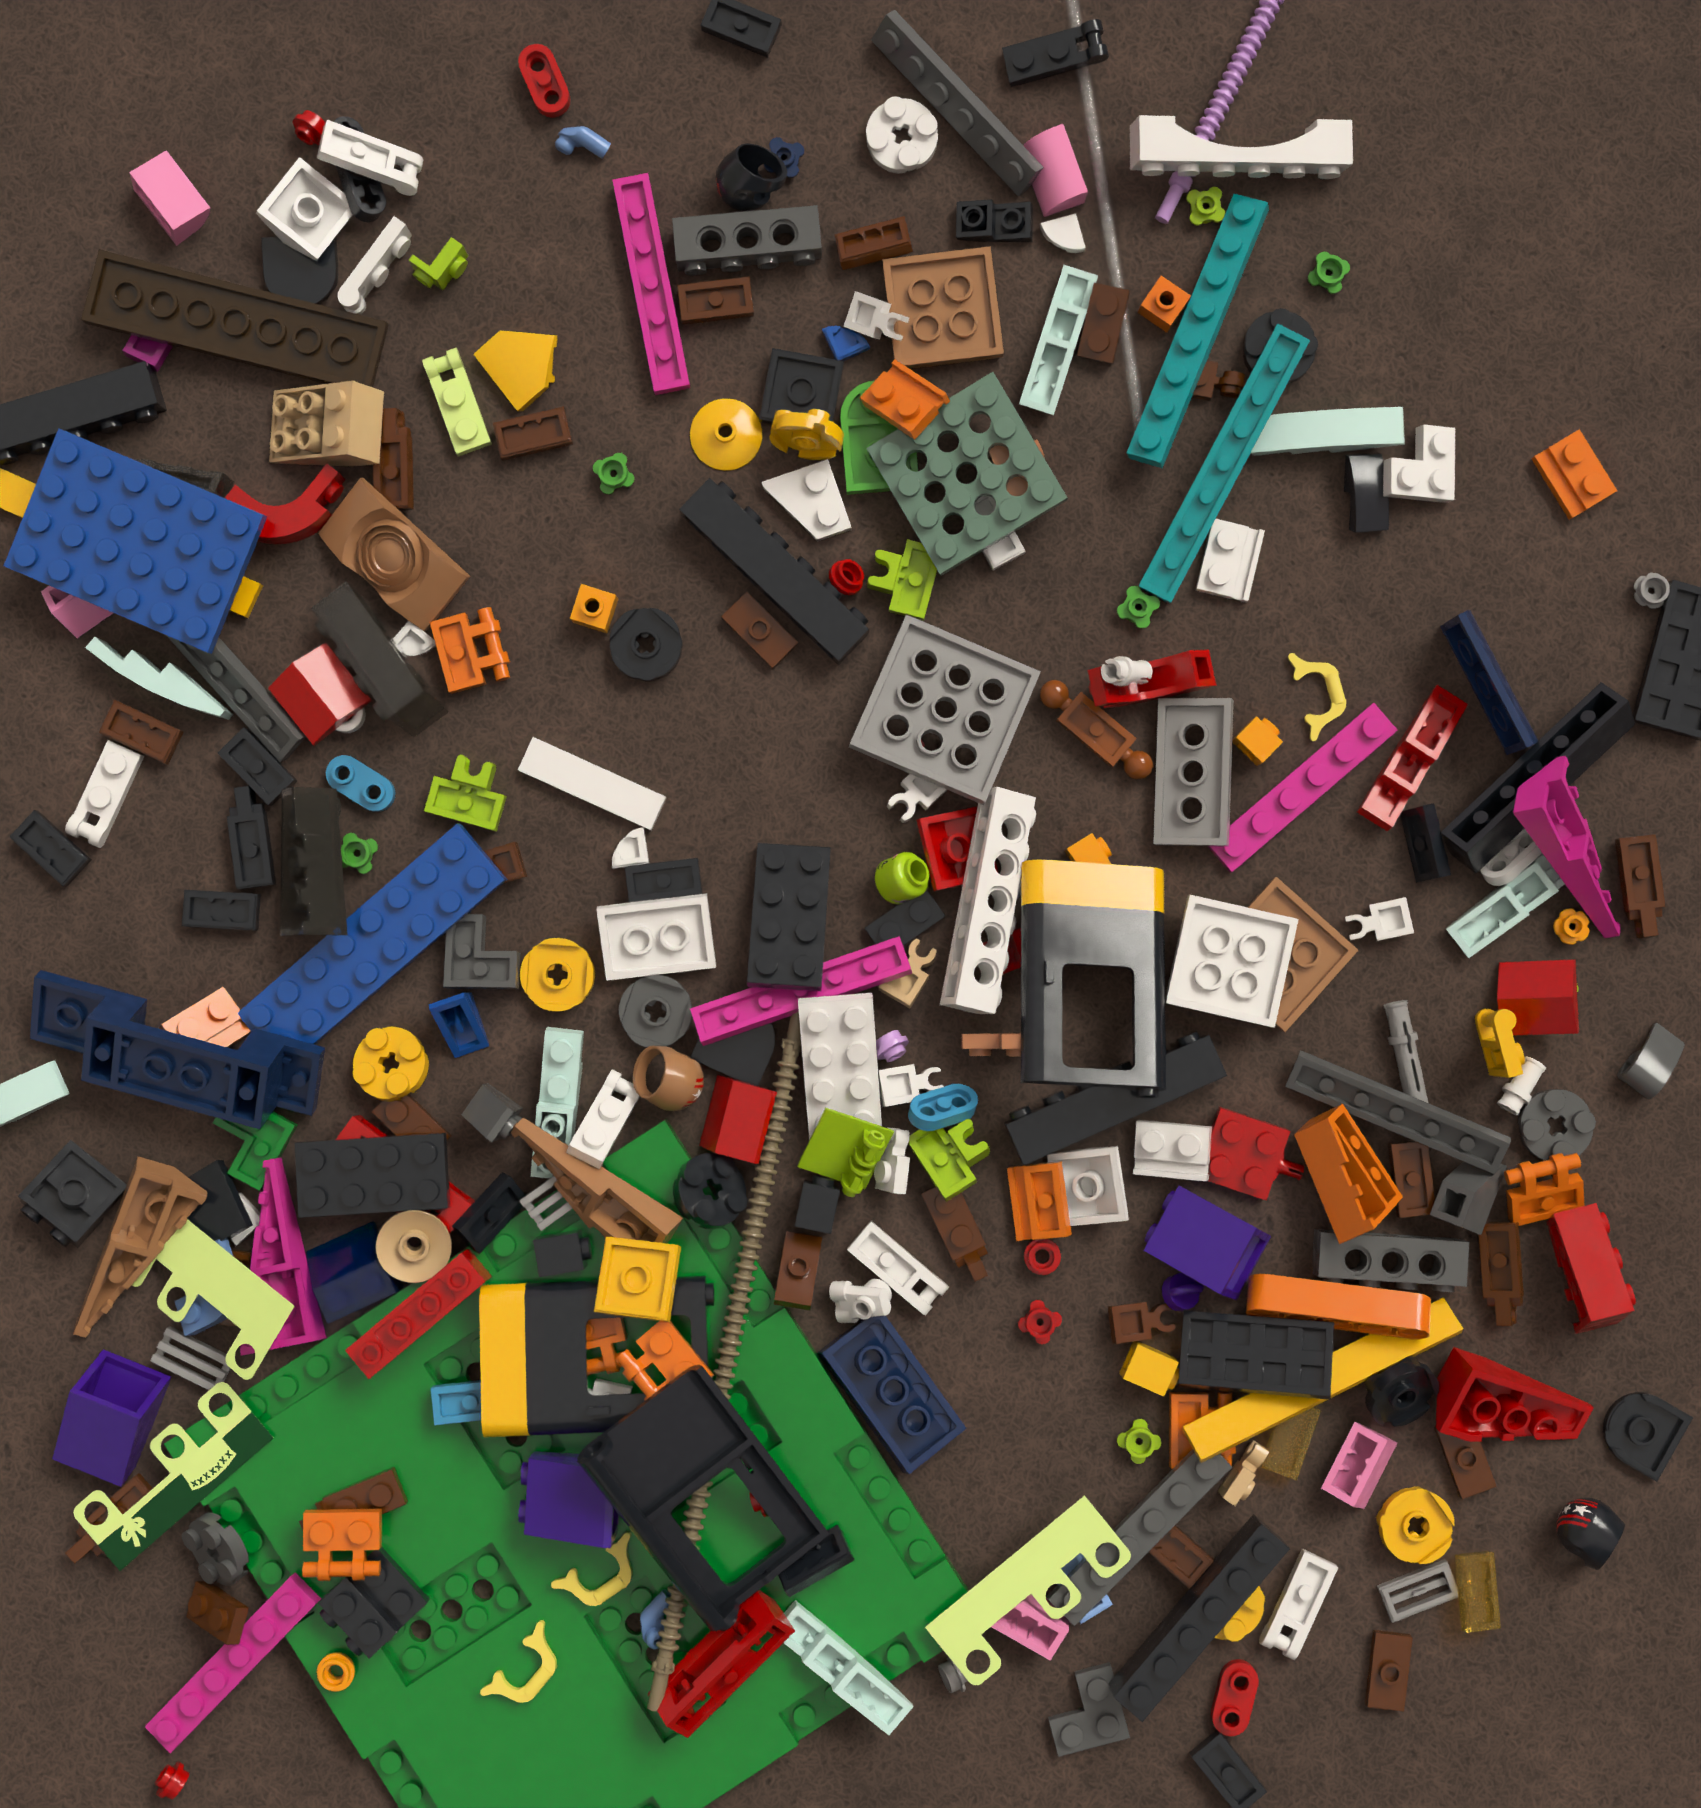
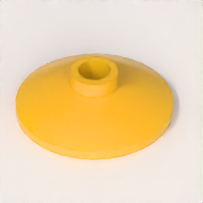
[690,399,762,471]

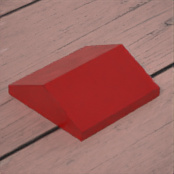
[268,643,372,746]
[916,806,999,891]
[1497,960,1579,1035]
[699,1075,777,1164]

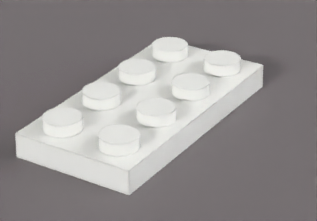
[798,993,882,1140]

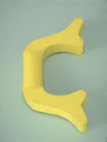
[1288,653,1346,742]
[551,1531,633,1606]
[480,1620,557,1703]

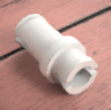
[1101,656,1153,686]
[1497,1056,1546,1115]

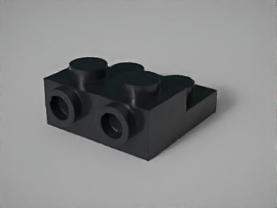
[18,1140,127,1248]
[318,1547,430,1659]

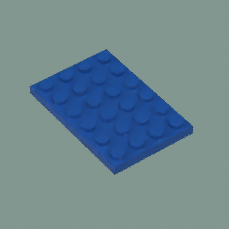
[4,428,268,654]

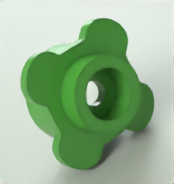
[1308,252,1350,294]
[593,453,635,495]
[1117,586,1160,629]
[337,833,378,874]

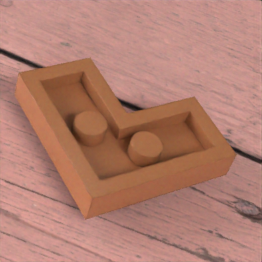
[961,1033,1021,1057]

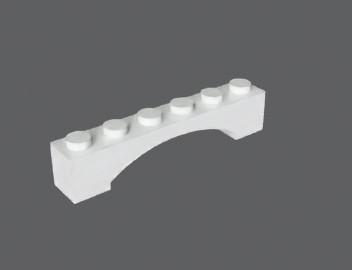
[1130,115,1353,179]

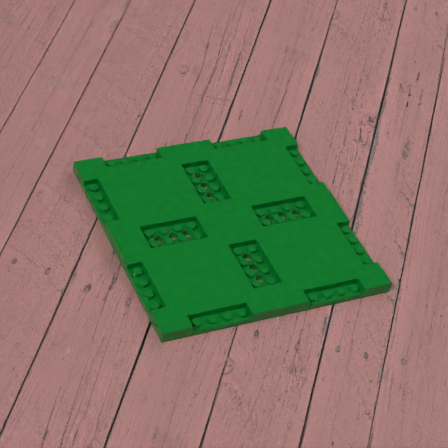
[164,1119,969,1808]

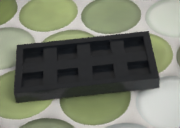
[1632,580,1701,741]
[747,843,831,991]
[294,1133,450,1218]
[1179,1311,1334,1400]

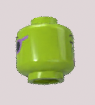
[875,852,929,904]

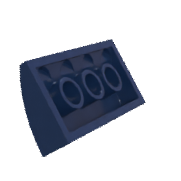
[1440,610,1538,755]
[817,1316,967,1474]

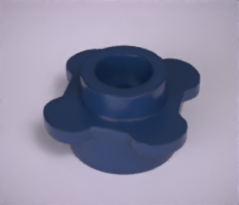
[764,137,804,178]

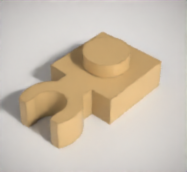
[878,938,936,1009]
[1218,1440,1269,1506]

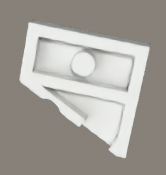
[762,459,852,542]

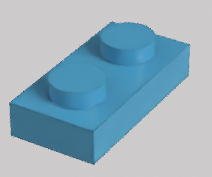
[431,1380,481,1425]

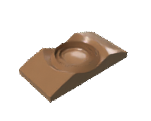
[318,478,470,631]

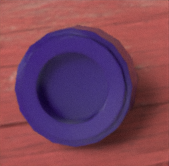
[1162,1273,1204,1311]

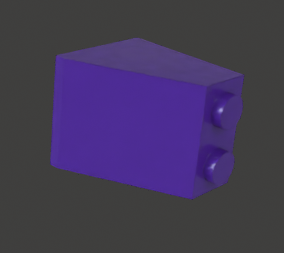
[1143,1186,1271,1301]
[52,1349,171,1487]
[518,1451,619,1548]

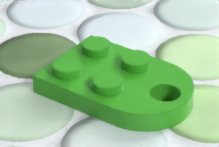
[840,381,918,495]

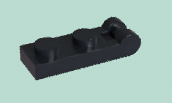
[1002,19,1109,87]

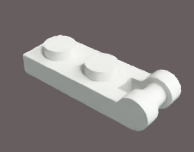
[317,120,423,196]
[338,216,412,315]
[65,740,144,848]
[566,1069,640,1169]
[847,1221,949,1316]
[1259,1549,1338,1660]

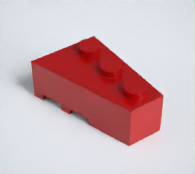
[1547,1203,1636,1334]

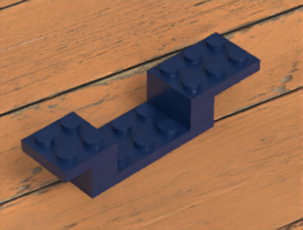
[30,970,325,1129]

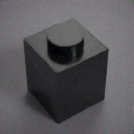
[795,1175,840,1234]
[533,1229,592,1277]

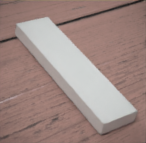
[518,737,667,831]

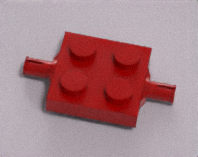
[1208,1106,1304,1201]

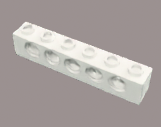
[940,787,1036,1014]

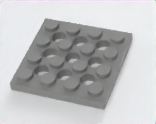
[849,614,1041,805]

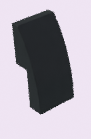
[956,199,1033,242]
[1344,453,1389,532]

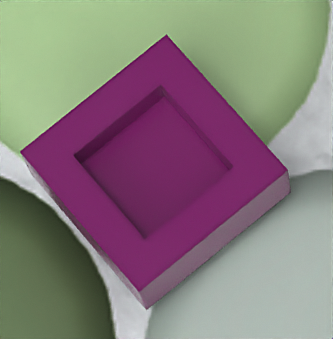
[122,335,173,372]

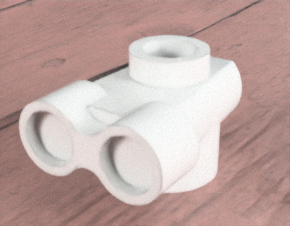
[829,1279,892,1323]

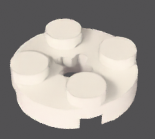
[866,96,938,173]

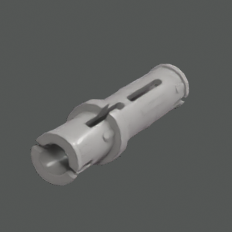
[1383,1000,1429,1103]

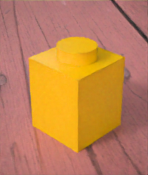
[1119,1341,1180,1396]

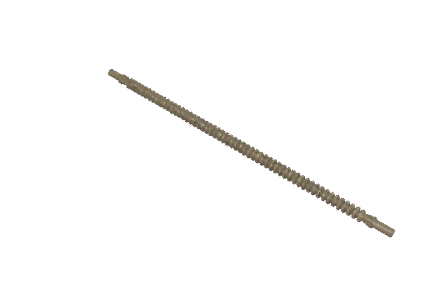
[647,1012,802,1712]

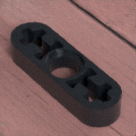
[334,116,386,223]

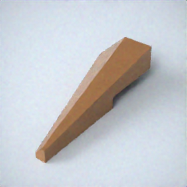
[511,1118,683,1244]
[73,1156,207,1338]

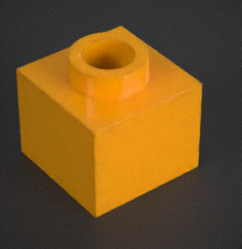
[570,584,618,633]
[1232,716,1283,766]
[1064,833,1112,864]

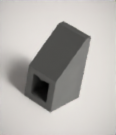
[461,1083,523,1142]
[1430,1161,1507,1235]

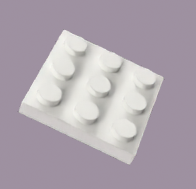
[1165,895,1299,1028]

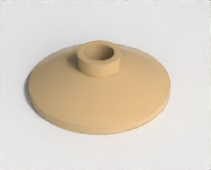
[376,1210,452,1283]

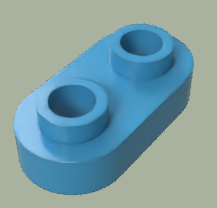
[326,755,395,812]
[908,1084,978,1131]

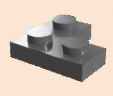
[443,914,521,989]
[1048,1662,1130,1757]

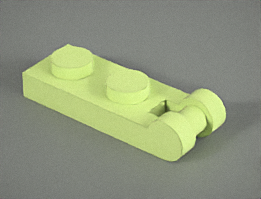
[422,348,492,456]

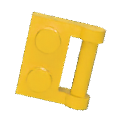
[1475,1009,1525,1078]

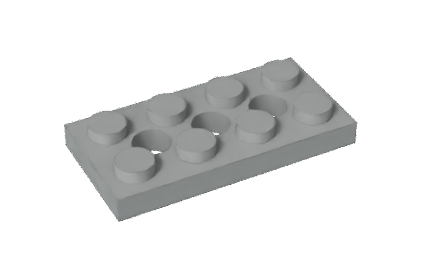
[1153,698,1234,846]

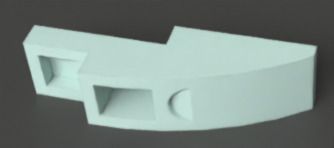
[531,1027,584,1178]

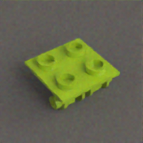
[797,1107,894,1197]

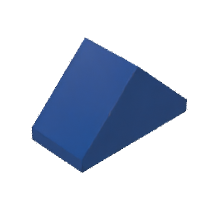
[429,992,489,1058]

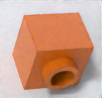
[1138,276,1191,333]

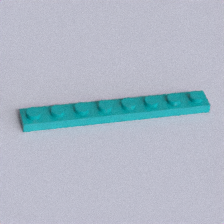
[1126,194,1269,468]
[1138,323,1310,604]

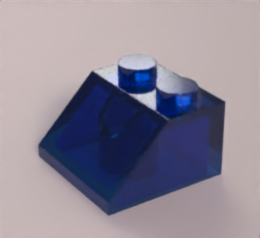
[306,1221,404,1324]

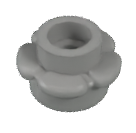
[1634,573,1670,609]
[938,1657,968,1693]

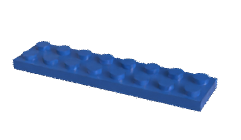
[238,823,508,1045]

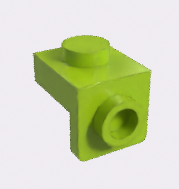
[408,237,468,290]

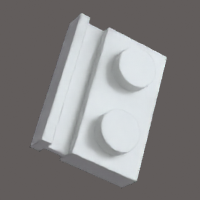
[1195,519,1265,603]
[1133,1120,1212,1181]

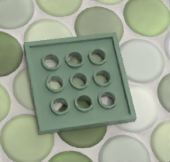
[866,372,1068,576]

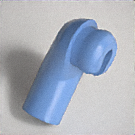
[555,126,611,159]
[640,1589,671,1649]

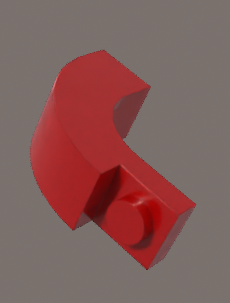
[225,464,346,544]
[1088,650,1216,708]

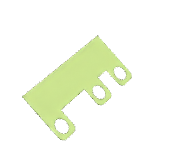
[132,1219,295,1380]

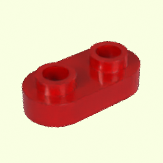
[518,44,571,118]
[1211,1659,1259,1736]

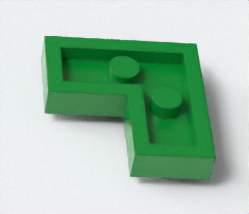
[213,1111,298,1191]

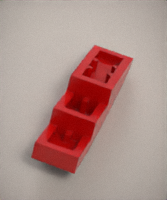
[1357,685,1468,832]

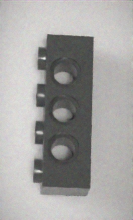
[672,205,822,276]
[1312,1229,1469,1292]

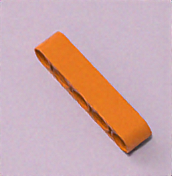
[1246,1274,1431,1339]

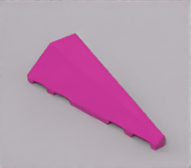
[1513,756,1621,938]
[240,1158,327,1356]

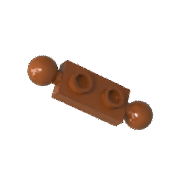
[1040,680,1153,780]

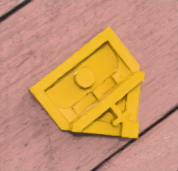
[473,330,557,411]

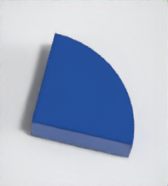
[822,326,870,361]

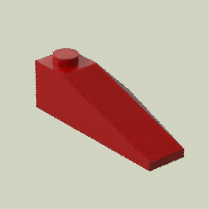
[1436,1347,1594,1442]

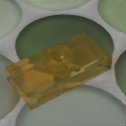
[1260,1407,1321,1481]
[1455,1551,1501,1633]

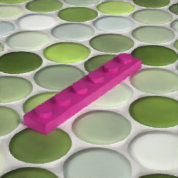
[612,173,691,395]
[1208,703,1398,873]
[690,936,912,1046]
[145,1572,321,1753]

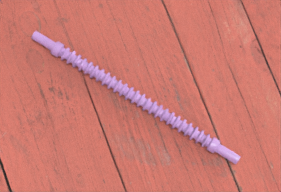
[1155,0,1284,224]

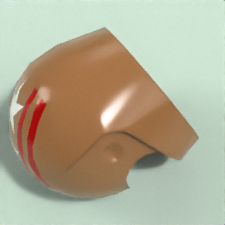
[633,1046,704,1111]

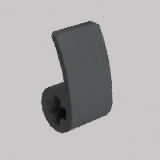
[1617,1023,1685,1100]

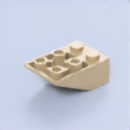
[269,381,384,466]

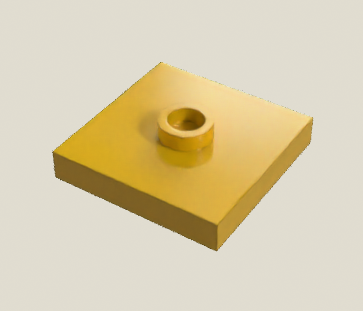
[594,1236,681,1322]

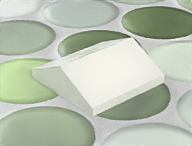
[256,157,353,261]
[1047,1146,1129,1226]

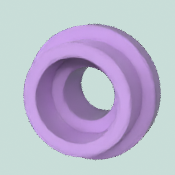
[876,1030,909,1062]

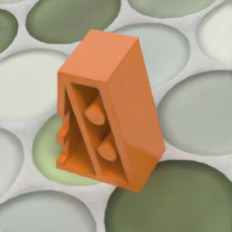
[1294,1103,1403,1244]

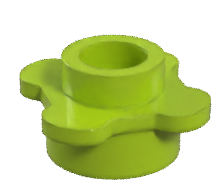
[1186,187,1225,226]
[1117,1419,1161,1464]

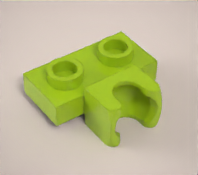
[867,539,937,621]
[424,754,507,832]
[908,1119,990,1202]

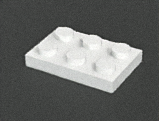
[597,893,716,981]

